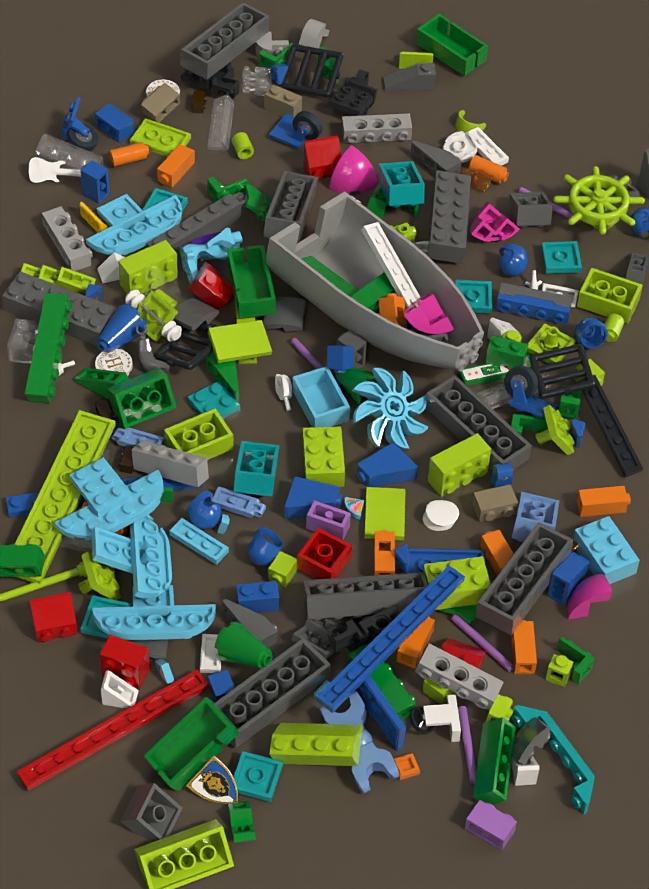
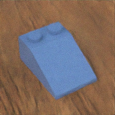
[512,492,560,542]

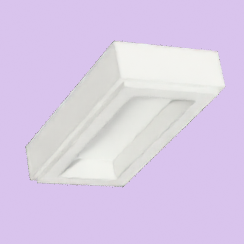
[200,634,221,673]

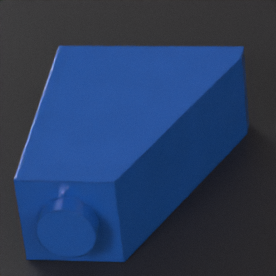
[356,442,418,487]
[284,476,343,519]
[548,552,590,605]

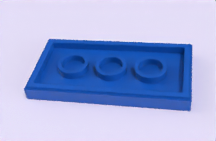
[408,548,486,573]
[355,676,406,751]

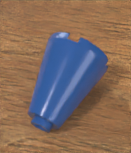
[97,304,147,353]

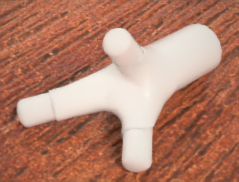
[525,270,542,290]

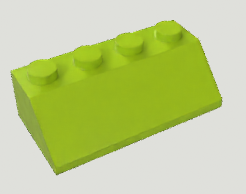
[270,723,363,766]
[134,819,234,889]

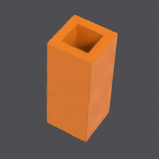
[157,144,195,188]
[379,293,407,329]
[576,486,631,517]
[374,530,395,576]
[480,530,514,576]
[397,617,435,669]
[511,620,537,674]

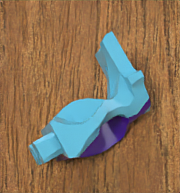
[179,228,243,285]

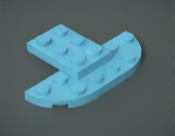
[86,194,182,255]
[54,457,164,541]
[91,515,172,599]
[92,585,216,640]

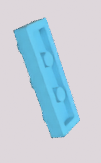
[170,518,229,565]

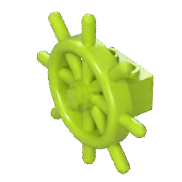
[553,166,645,235]

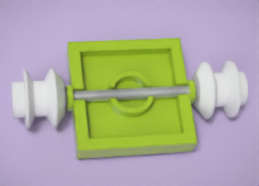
[125,290,182,341]

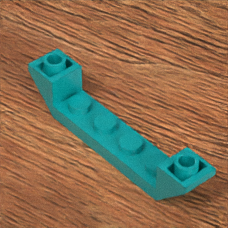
[512,705,595,815]

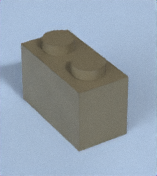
[141,83,181,123]
[264,84,302,117]
[472,484,518,522]

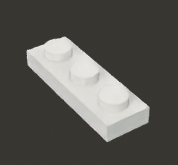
[466,127,509,166]

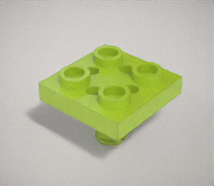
[527,324,576,364]
[536,405,574,455]
[78,552,121,600]

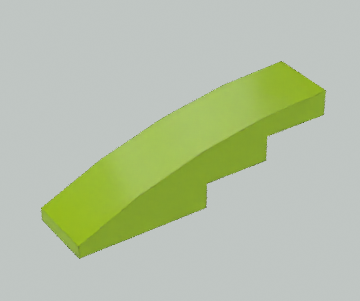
[21,263,96,294]

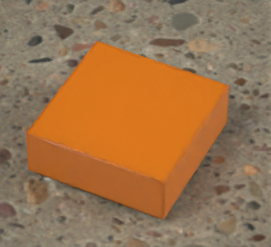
[394,753,420,780]

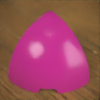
[329,145,378,194]
[470,201,520,242]
[404,292,454,334]
[567,574,612,620]

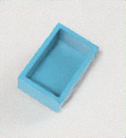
[292,366,350,427]
[573,516,640,584]

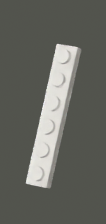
[361,222,420,309]

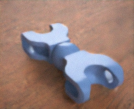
[320,691,399,794]

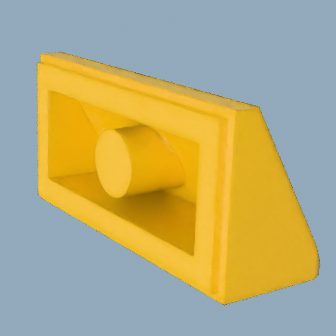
[80,202,109,233]

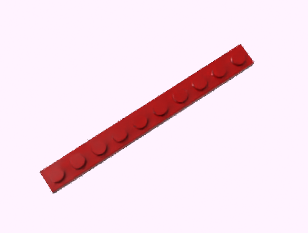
[17,669,209,791]

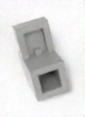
[299,19,330,48]
[255,32,289,57]

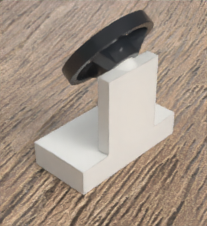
[409,694,461,742]

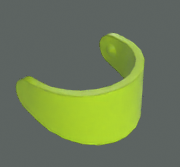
[455,110,486,133]

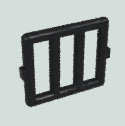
[278,44,344,97]
[154,323,217,370]
[529,344,595,399]

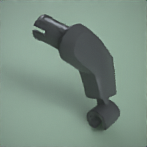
[136,325,170,375]

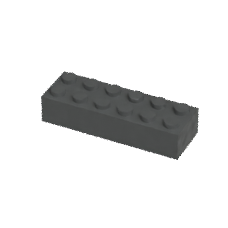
[180,2,270,80]
[427,170,471,264]
[263,171,318,243]
[2,271,117,346]
[426,375,532,470]
[476,522,573,635]
[303,572,428,620]
[215,638,331,749]

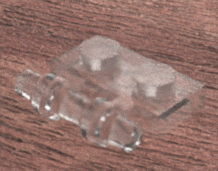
[241,66,272,96]

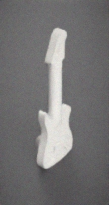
[29,157,81,183]

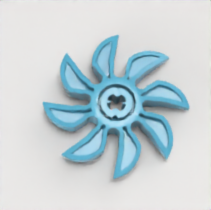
[352,368,428,450]

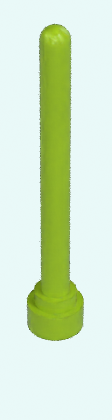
[0,561,87,602]

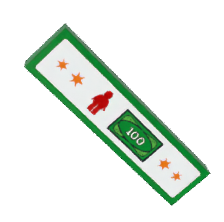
[459,354,532,386]

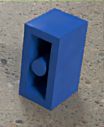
[95,103,134,143]
[80,160,110,204]
[236,581,279,613]

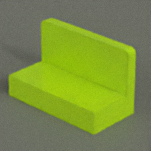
[399,52,433,69]

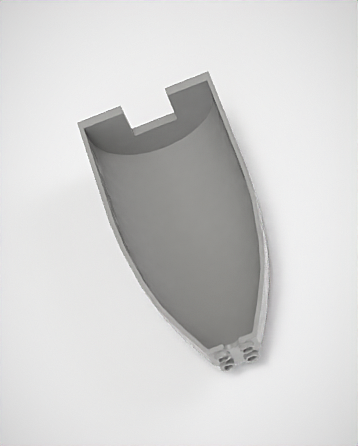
[266,191,484,372]

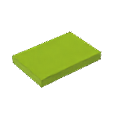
[130,118,191,157]
[208,320,272,363]
[365,487,405,540]

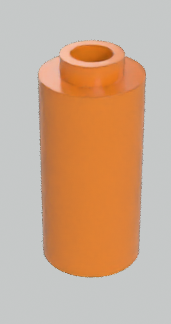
[109,142,149,167]
[469,155,509,184]

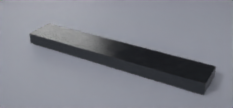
[578,375,643,478]

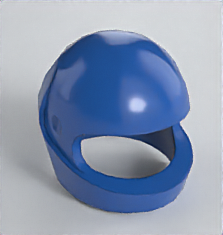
[630,207,649,236]
[498,243,528,277]
[574,318,608,349]
[187,490,221,530]
[248,527,283,566]

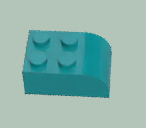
[379,161,425,207]
[234,441,280,496]

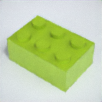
[118,240,178,294]
[577,268,643,324]
[164,408,234,460]
[302,427,345,487]
[428,433,491,497]
[423,556,491,610]

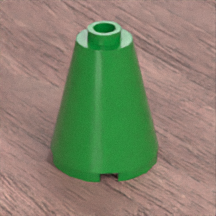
[336,367,378,405]
[215,622,272,669]

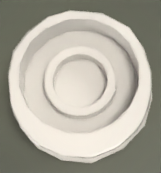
[423,500,459,531]

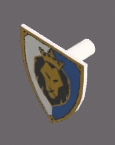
[186,756,238,804]

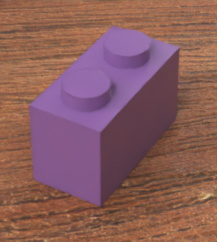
[306,500,351,540]
[465,800,517,851]

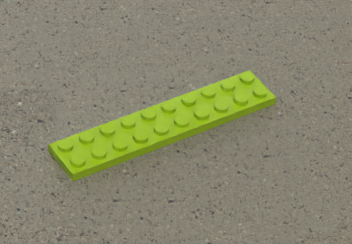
[15,410,116,584]

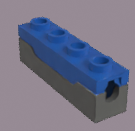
[496,283,573,325]

